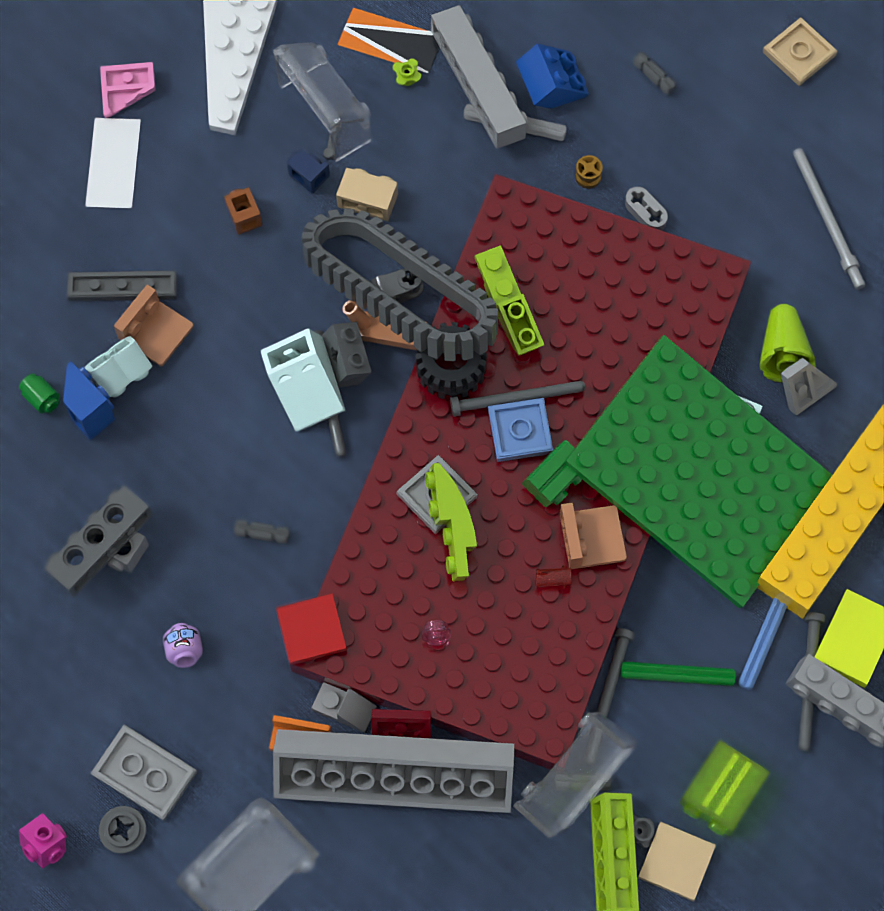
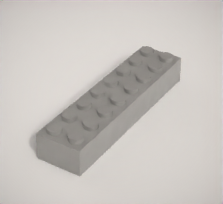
[273,729,514,813]

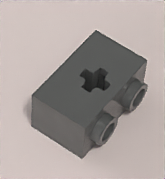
[322,322,371,388]

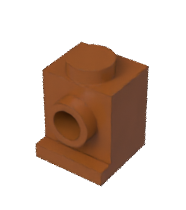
[224,187,263,235]

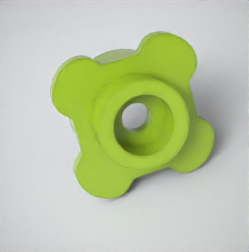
[393,59,421,86]

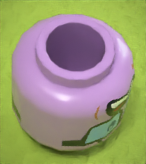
[163,623,203,668]

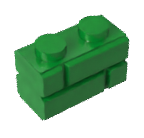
[522,440,582,507]

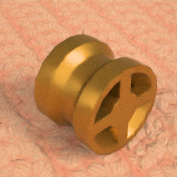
[575,155,603,189]

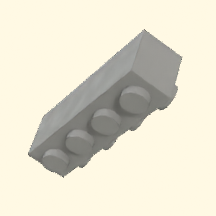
[785,654,884,749]

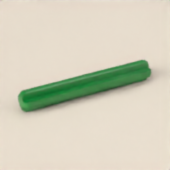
[621,661,736,686]

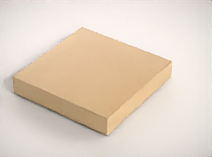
[763,17,838,86]
[638,822,716,902]

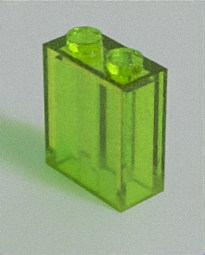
[679,740,770,837]

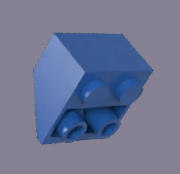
[516,43,589,109]
[63,362,116,440]

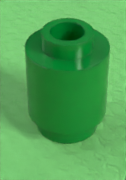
[19,373,60,414]

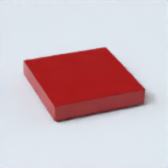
[276,593,347,665]

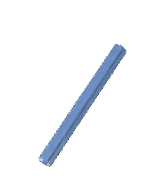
[739,598,787,690]

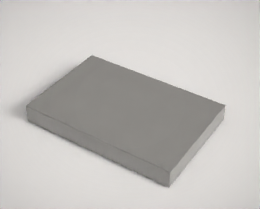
[91,725,197,822]

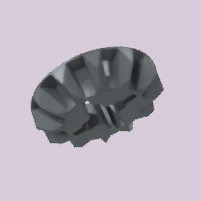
[99,806,147,854]

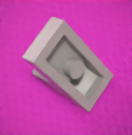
[311,682,377,733]

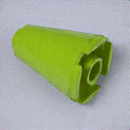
[759,304,816,382]

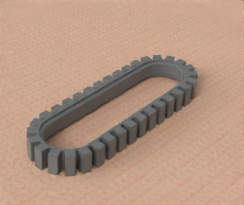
[302,208,498,361]

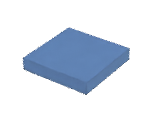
[488,398,553,462]

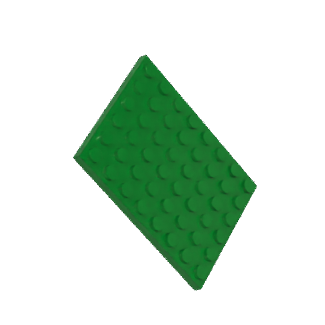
[564,335,832,608]

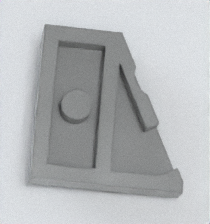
[781,358,837,416]

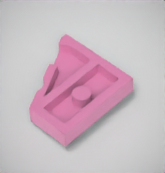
[100,62,156,118]

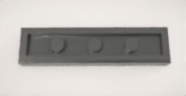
[67,271,177,301]

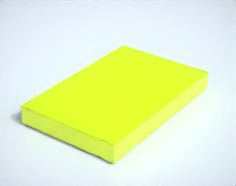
[815,589,884,688]

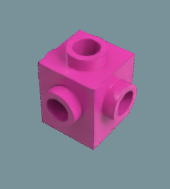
[19,813,67,869]

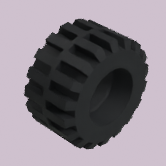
[416,322,487,399]

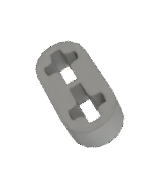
[625,187,668,231]

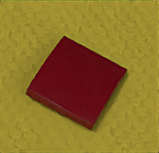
[371,709,431,739]

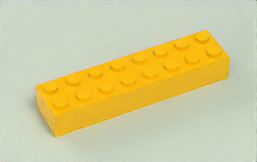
[757,404,884,619]

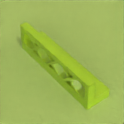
[590,793,639,911]

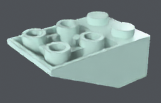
[260,328,346,432]

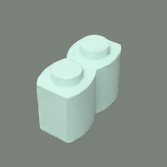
[85,336,152,397]

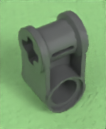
[370,268,424,303]

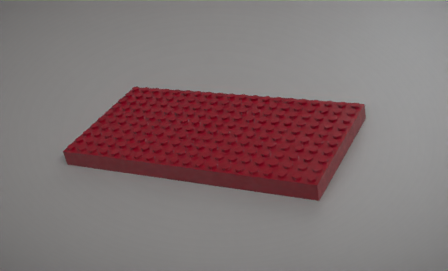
[289,174,751,772]

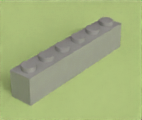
[431,5,529,149]

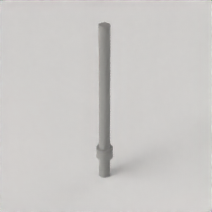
[793,148,866,290]

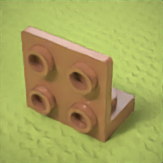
[114,285,194,367]
[560,503,627,570]

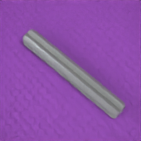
[464,104,567,141]

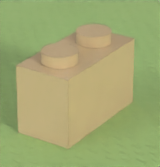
[336,167,398,221]

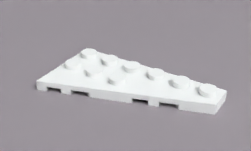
[203,0,278,135]

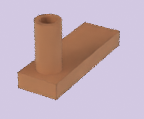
[342,300,427,350]

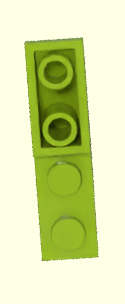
[474,245,544,356]
[425,463,477,581]

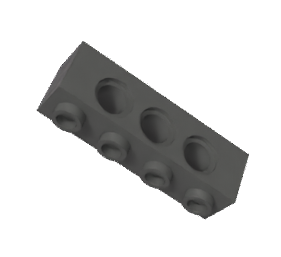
[44,485,153,598]

